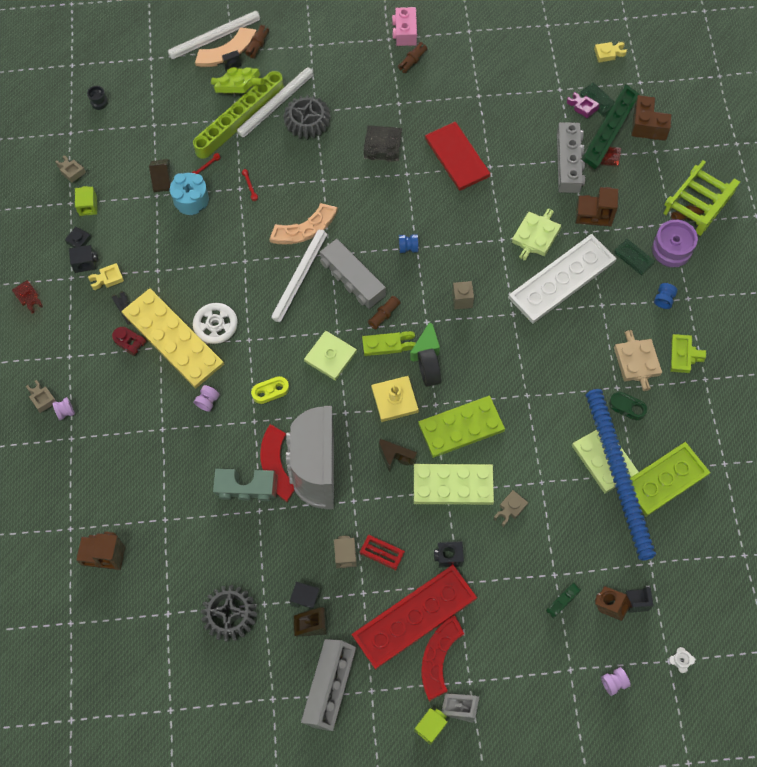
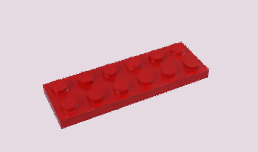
[352,565,477,670]

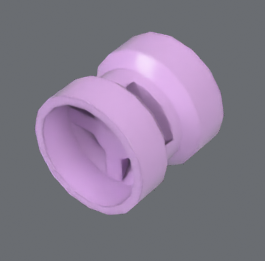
[194,385,220,412]
[601,667,631,696]

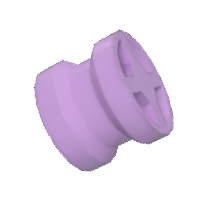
[53,397,75,420]

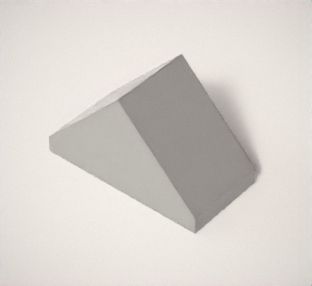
[442,693,479,723]

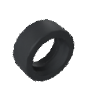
[417,348,441,387]

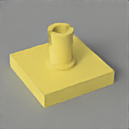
[371,376,419,422]

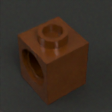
[595,586,631,621]

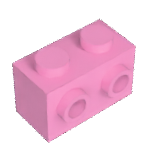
[392,7,417,46]

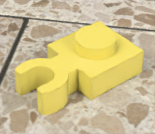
[594,42,627,62]
[88,263,124,290]

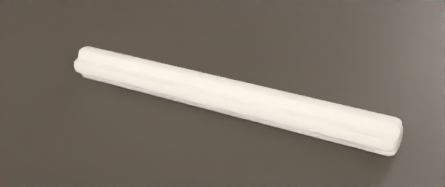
[168,11,260,59]
[237,67,313,137]
[271,230,327,322]

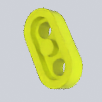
[251,376,289,404]

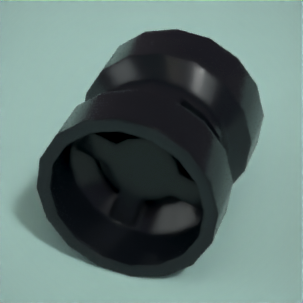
[87,86,108,110]

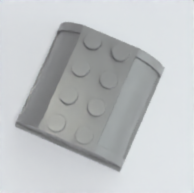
[286,406,334,509]

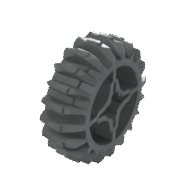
[283,95,331,139]
[201,585,257,642]

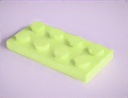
[414,464,494,505]

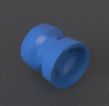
[399,234,418,253]
[654,283,678,309]

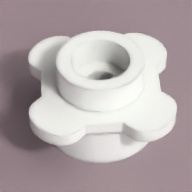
[669,647,695,673]

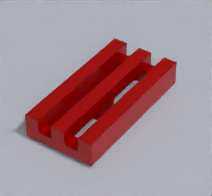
[360,535,405,571]

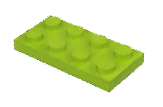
[418,395,505,458]
[630,442,710,517]

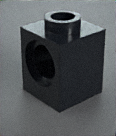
[69,245,99,273]
[434,542,464,568]

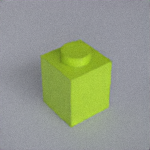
[75,186,97,216]
[414,708,447,745]

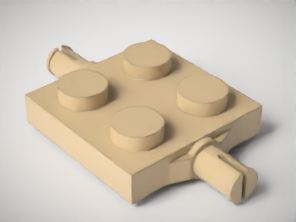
[614,330,662,391]

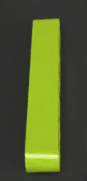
[193,71,284,159]

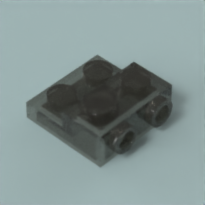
[364,125,402,162]

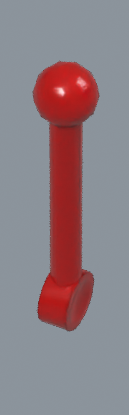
[192,153,220,174]
[242,169,258,201]

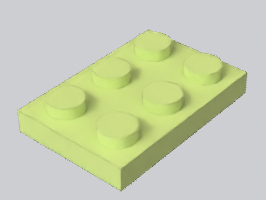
[572,430,639,493]

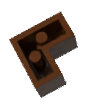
[631,95,672,141]
[575,187,618,227]
[76,532,125,570]

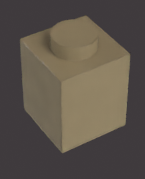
[452,281,474,310]
[334,536,357,568]

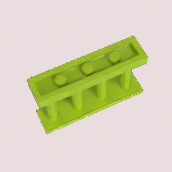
[663,160,740,236]

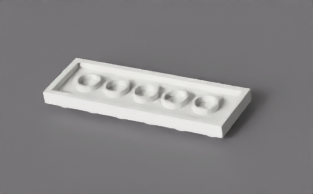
[508,234,617,324]

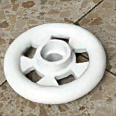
[193,303,238,344]

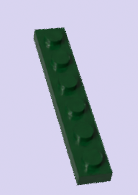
[581,84,640,169]

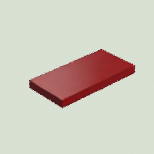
[425,121,491,191]

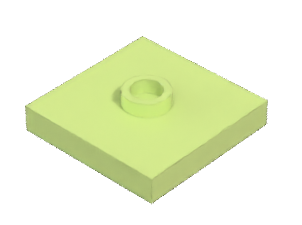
[304,331,357,381]

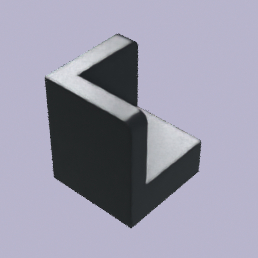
[290,582,320,609]
[625,586,654,613]

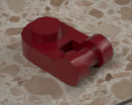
[112,327,147,356]

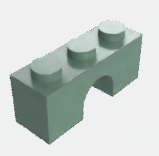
[213,469,278,501]

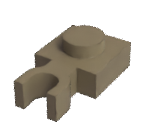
[55,155,86,183]
[26,380,56,413]
[494,490,528,527]

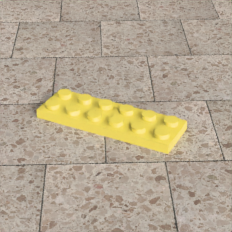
[121,289,224,389]

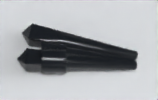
[112,291,132,325]

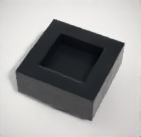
[221,50,242,71]
[65,226,91,248]

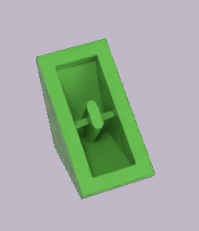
[410,322,440,362]

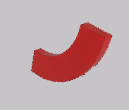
[260,424,295,502]
[421,616,464,701]

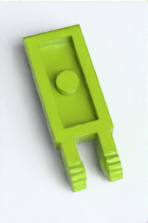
[362,331,416,356]

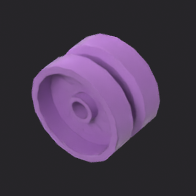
[652,220,698,267]

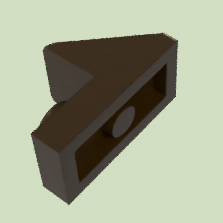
[379,439,417,472]

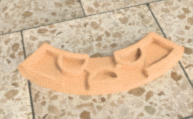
[195,27,256,67]
[270,203,338,244]

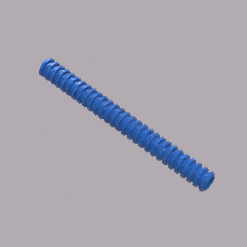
[585,389,656,561]

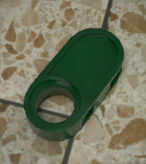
[609,392,647,421]
[546,583,581,618]

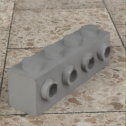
[557,123,585,193]
[320,239,386,309]
[301,639,356,731]

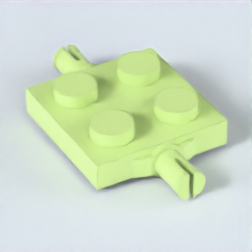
[512,209,561,260]

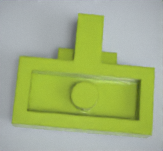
[670,334,706,373]

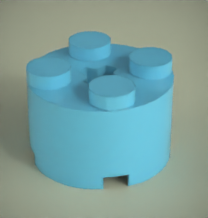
[170,173,209,215]

